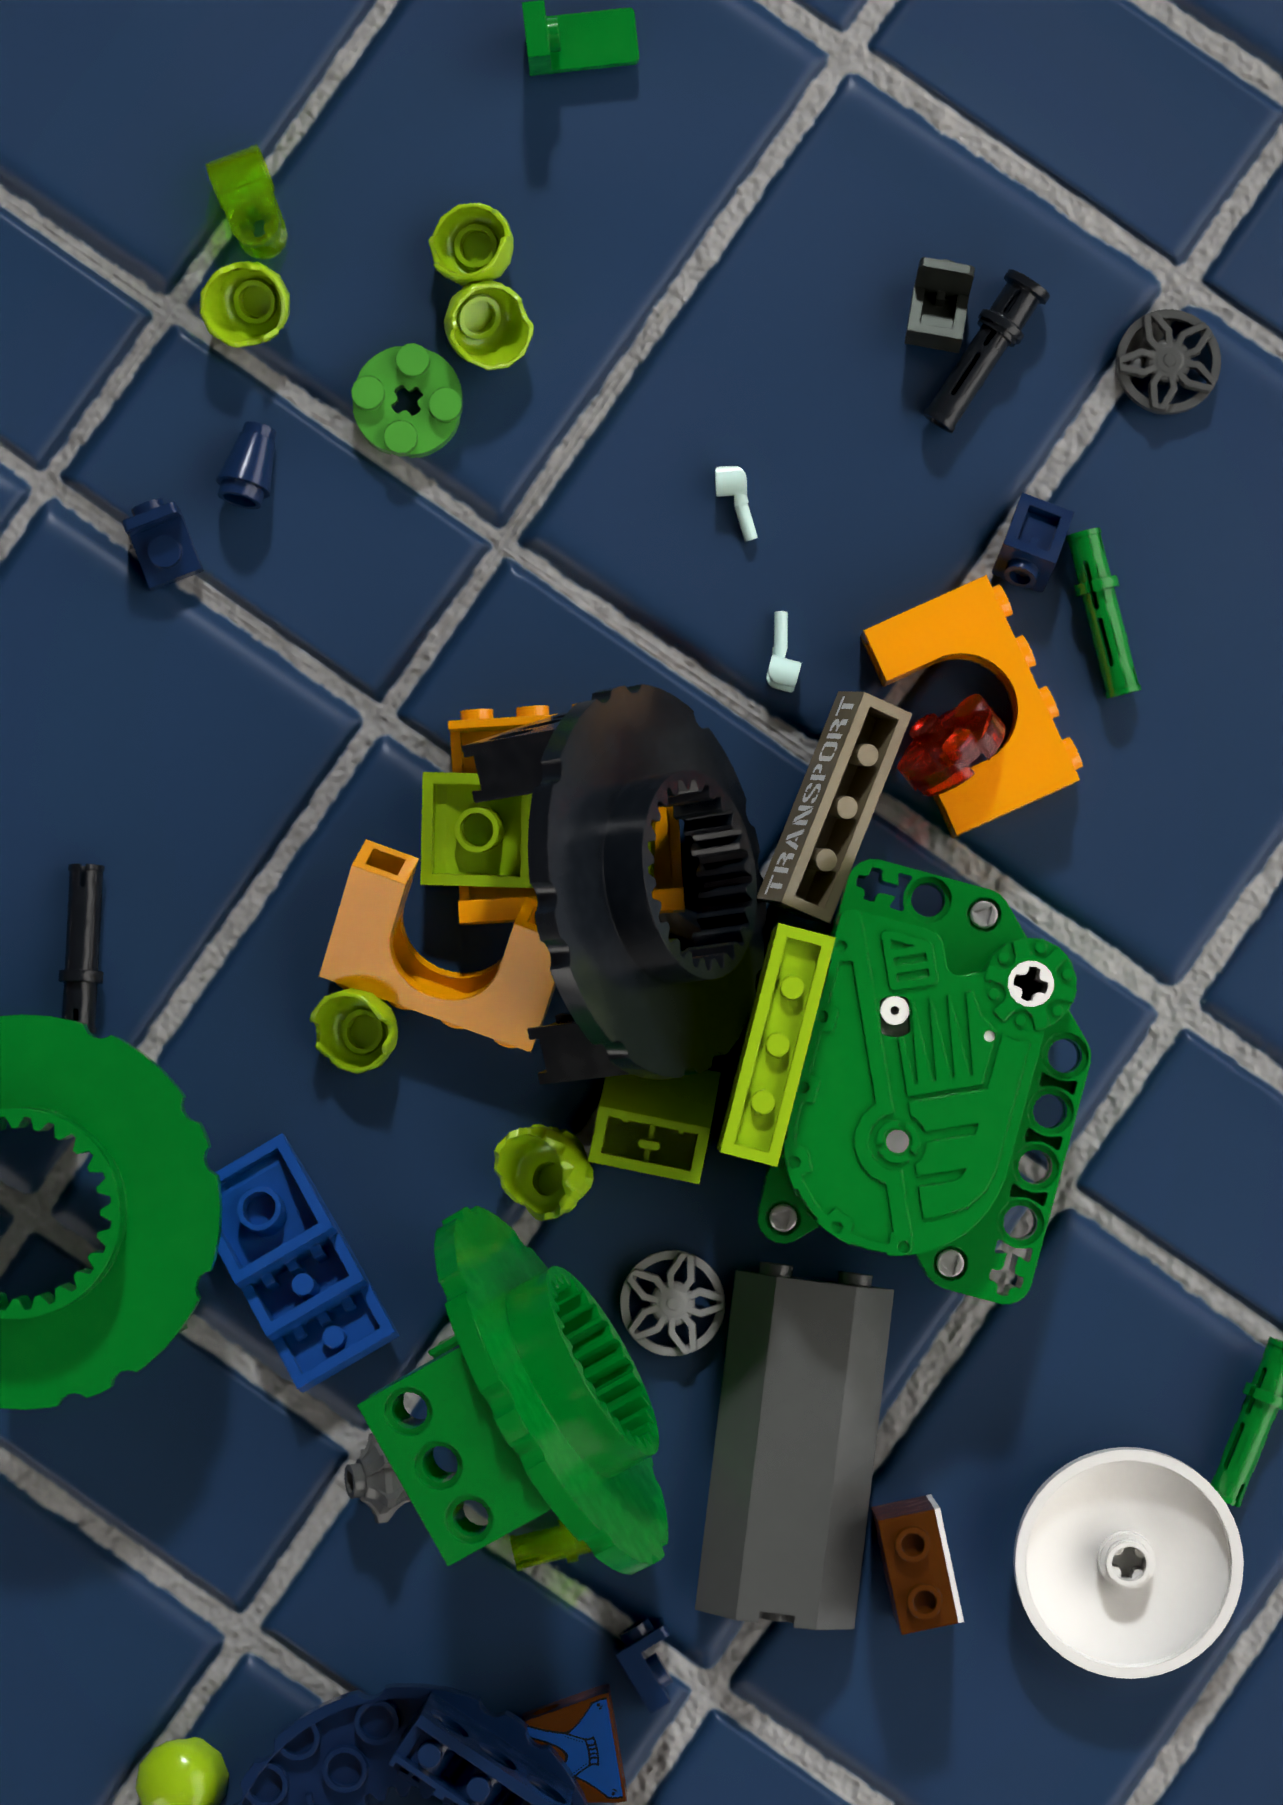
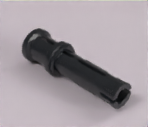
[923,269,1050,433]

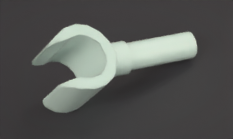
[715,466,758,542]
[766,611,802,693]

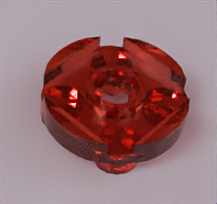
[897,694,1006,796]

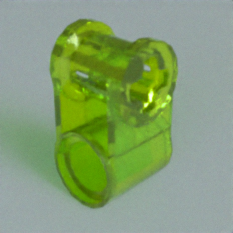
[205,144,288,260]

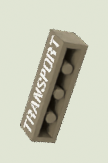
[757,691,912,923]

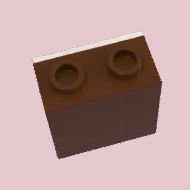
[871,1494,964,1635]

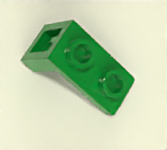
[522,0,639,76]

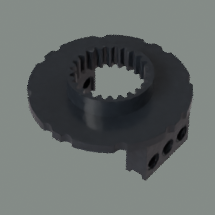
[462,684,767,1085]

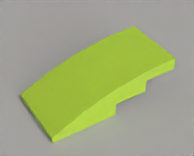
[420,772,655,888]

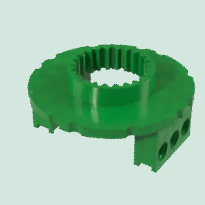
[0,1014,223,1410]
[357,1206,668,1575]

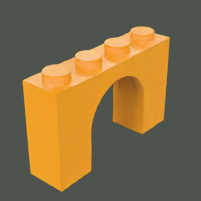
[860,575,1083,839]
[319,839,556,1053]

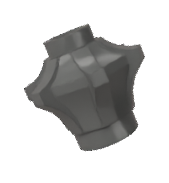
[344,1433,411,1523]

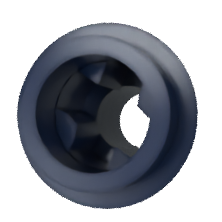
[216,422,276,509]

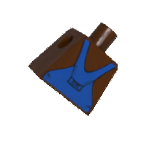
[522,1684,627,1803]

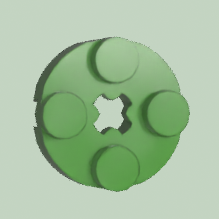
[351,343,463,458]

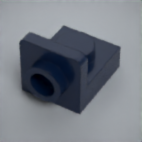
[992,492,1074,592]
[122,498,204,591]
[615,1617,673,1714]

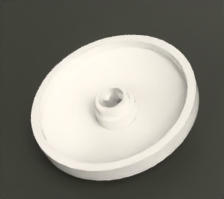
[1013,1447,1244,1679]

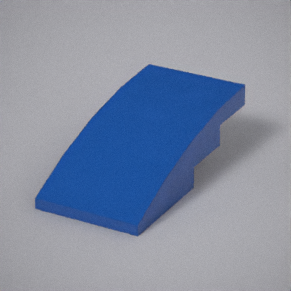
[215,1133,400,1393]

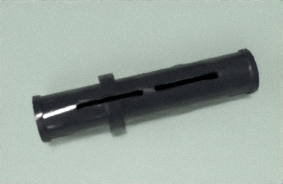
[59,864,105,1034]

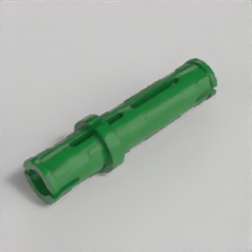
[1065,527,1142,699]
[1211,1336,1283,1508]

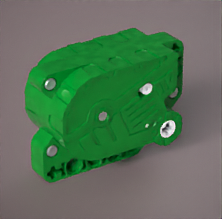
[756,859,1091,1305]

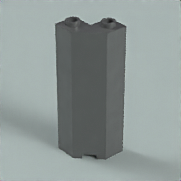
[695,1262,894,1630]

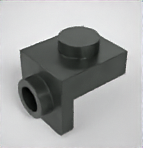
[904,257,975,353]

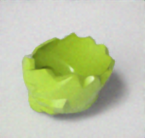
[494,1124,594,1221]

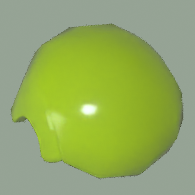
[428,202,514,287]
[200,261,290,348]
[444,280,534,371]
[309,988,398,1074]
[135,1737,229,1805]

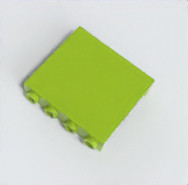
[716,923,836,1167]

